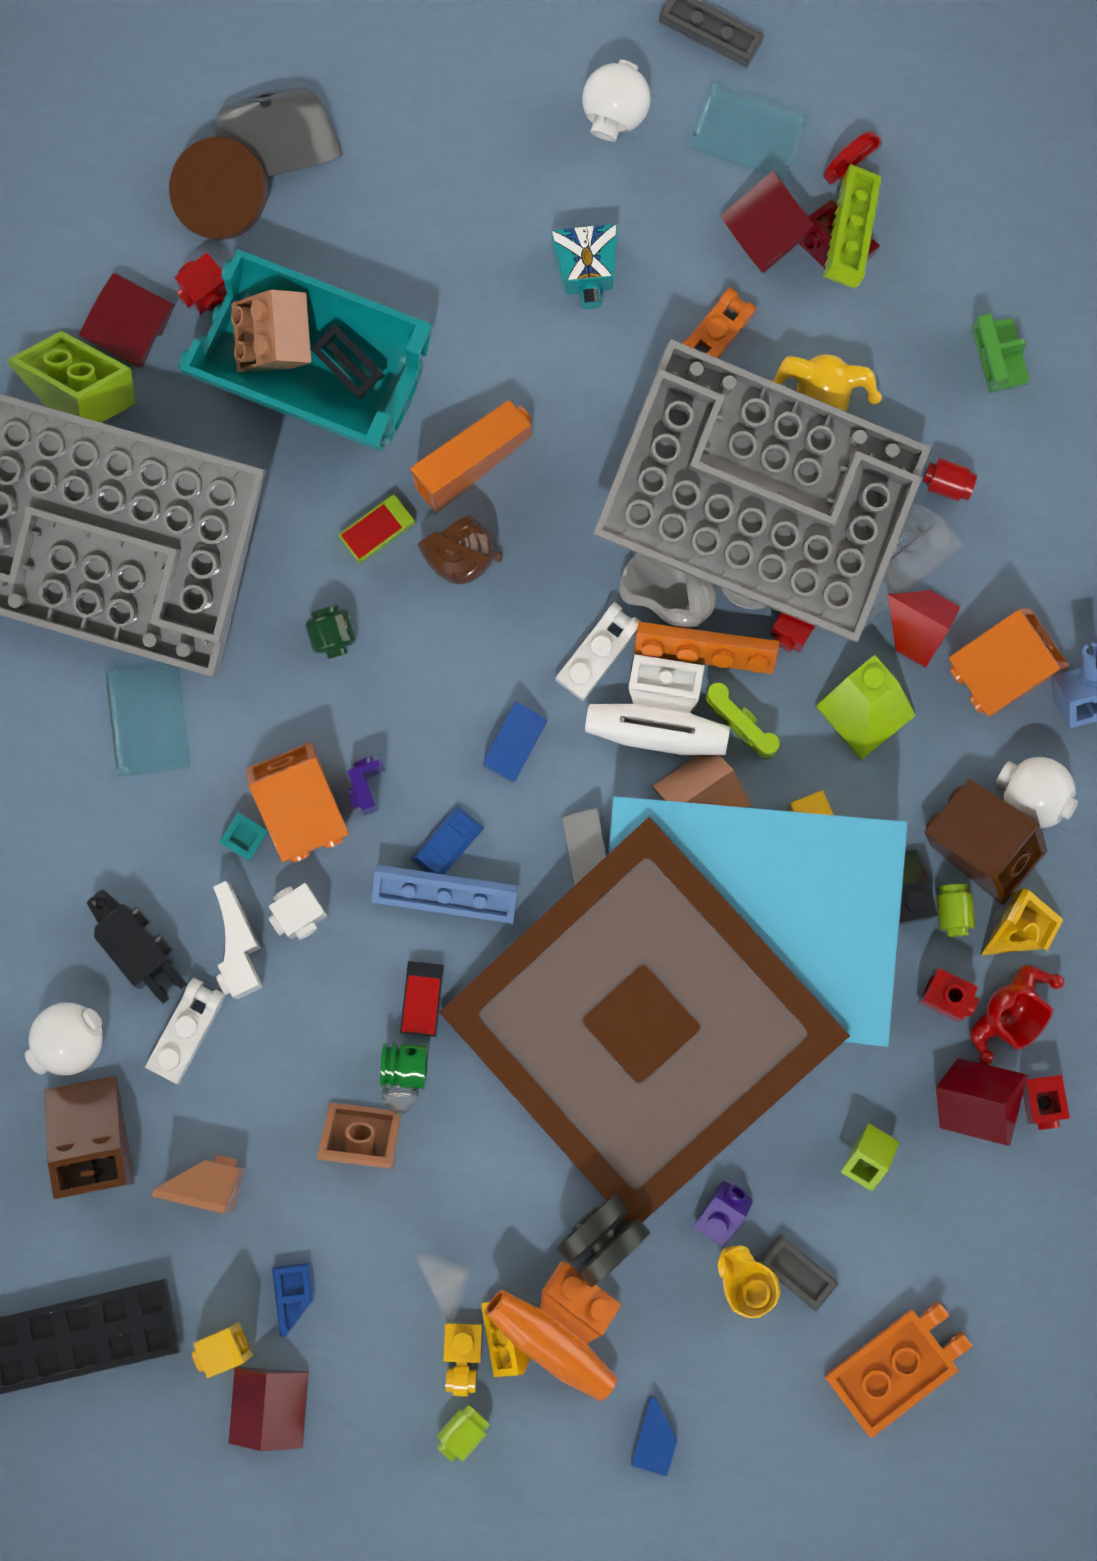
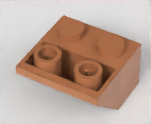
[231,289,311,373]

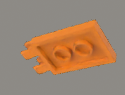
[824,1301,973,1438]

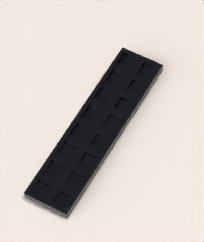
[0,1278,181,1394]

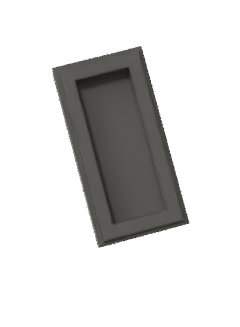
[759,1235,839,1312]

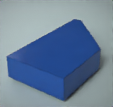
[272,1262,314,1337]
[631,1396,677,1477]

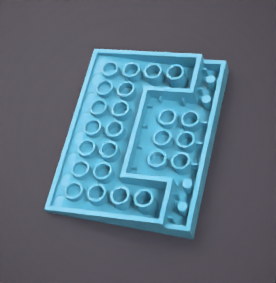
[609,796,908,1047]

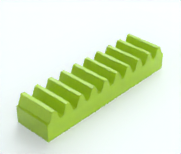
[823,164,882,289]

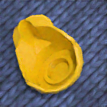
[718,1245,781,1318]

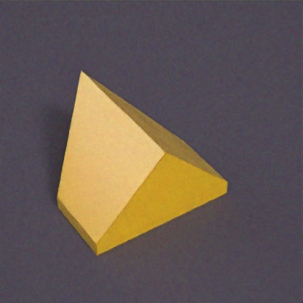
[981,888,1063,955]

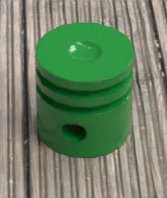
[380,1043,428,1089]

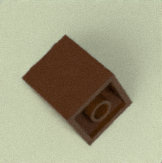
[924,778,1048,905]

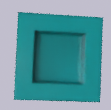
[219,812,269,861]

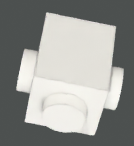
[268,883,328,940]

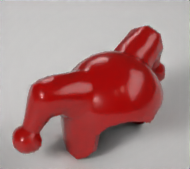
[969,965,1065,1065]

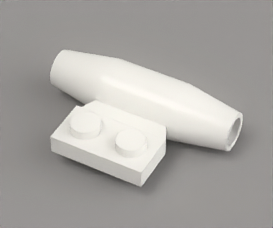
[585,654,730,755]

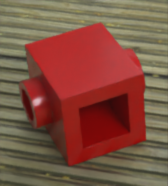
[174,252,227,315]
[918,968,979,1022]

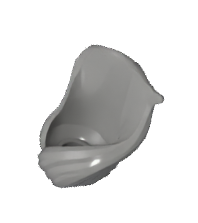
[620,553,717,629]

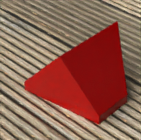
[887,590,960,668]

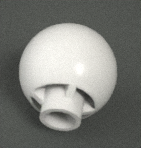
[582,60,651,142]
[996,757,1078,829]
[25,1002,103,1075]

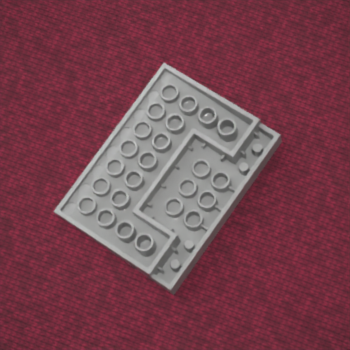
[593,339,931,643]
[0,394,265,677]

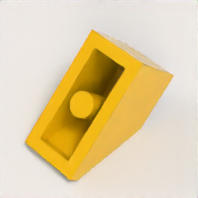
[192,1322,253,1378]

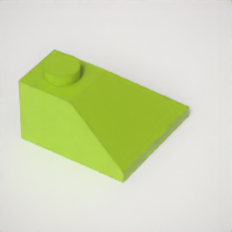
[816,655,916,761]

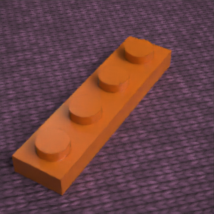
[634,622,779,674]

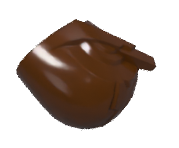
[417,515,503,584]

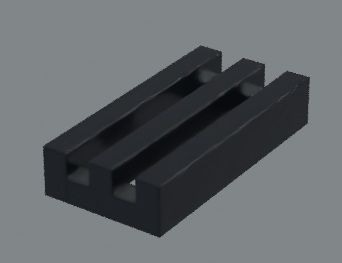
[310,324,385,400]

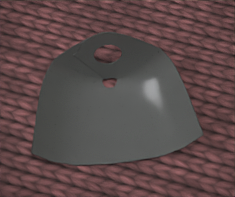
[216,87,343,176]

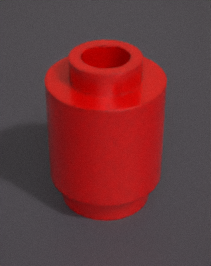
[922,458,978,501]

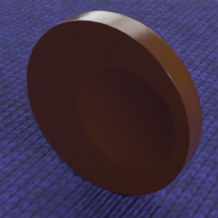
[169,137,268,240]

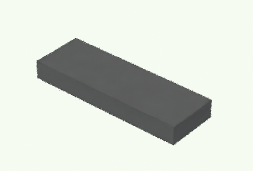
[659,0,764,68]

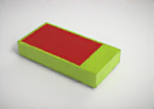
[338,494,416,565]

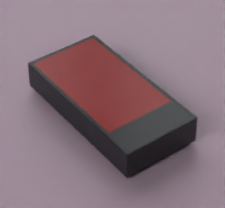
[400,961,444,1037]

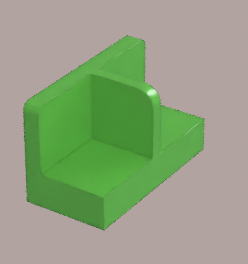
[972,314,1030,393]

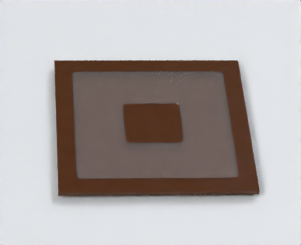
[439,816,850,1223]

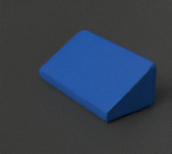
[483,701,547,783]

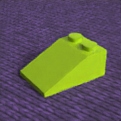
[8,331,136,423]

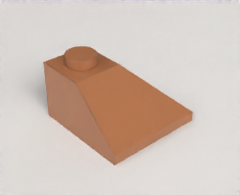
[151,1154,245,1214]

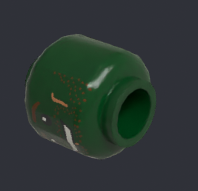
[305,604,356,659]

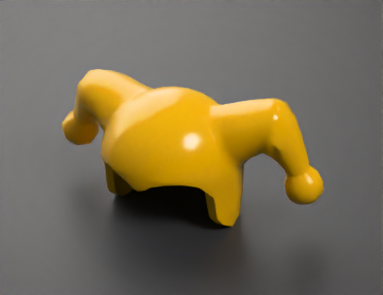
[772,354,882,411]

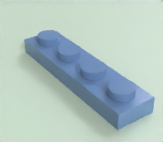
[371,865,519,924]

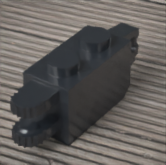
[86,889,187,1004]

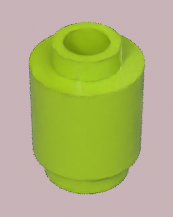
[936,884,976,937]
[436,1404,491,1462]

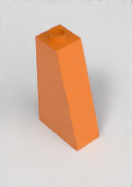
[410,400,533,514]

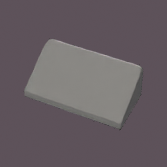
[562,808,606,885]

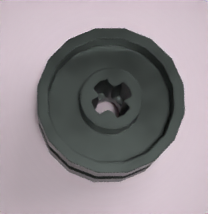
[556,1193,651,1288]

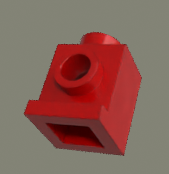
[1023,1075,1070,1130]

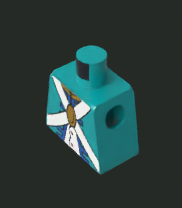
[551,224,617,309]

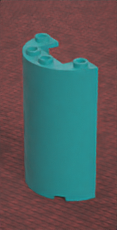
[178,249,432,452]

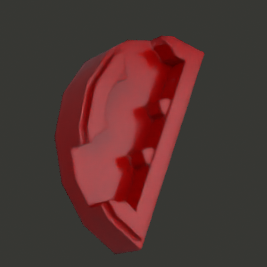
[823,131,882,185]

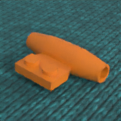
[485,1261,622,1401]

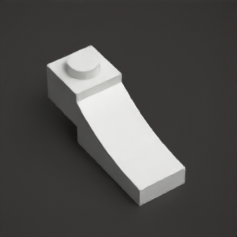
[213,881,263,999]

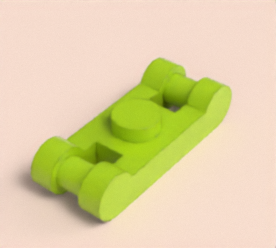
[705,683,780,760]

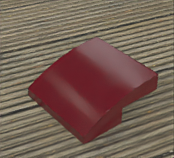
[720,170,817,273]
[79,273,175,367]

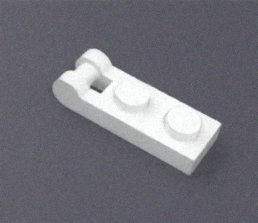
[555,602,641,701]
[145,978,226,1084]

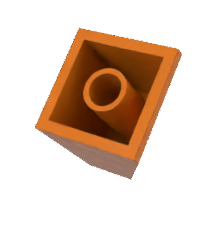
[948,608,1070,717]
[246,741,349,863]

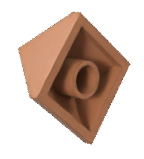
[652,755,751,808]
[317,1102,402,1169]

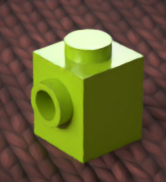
[841,1123,900,1191]

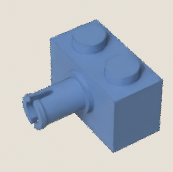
[1053,643,1097,729]

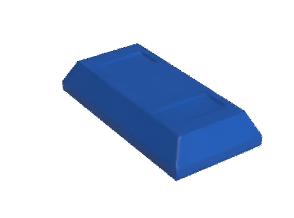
[411,805,484,875]

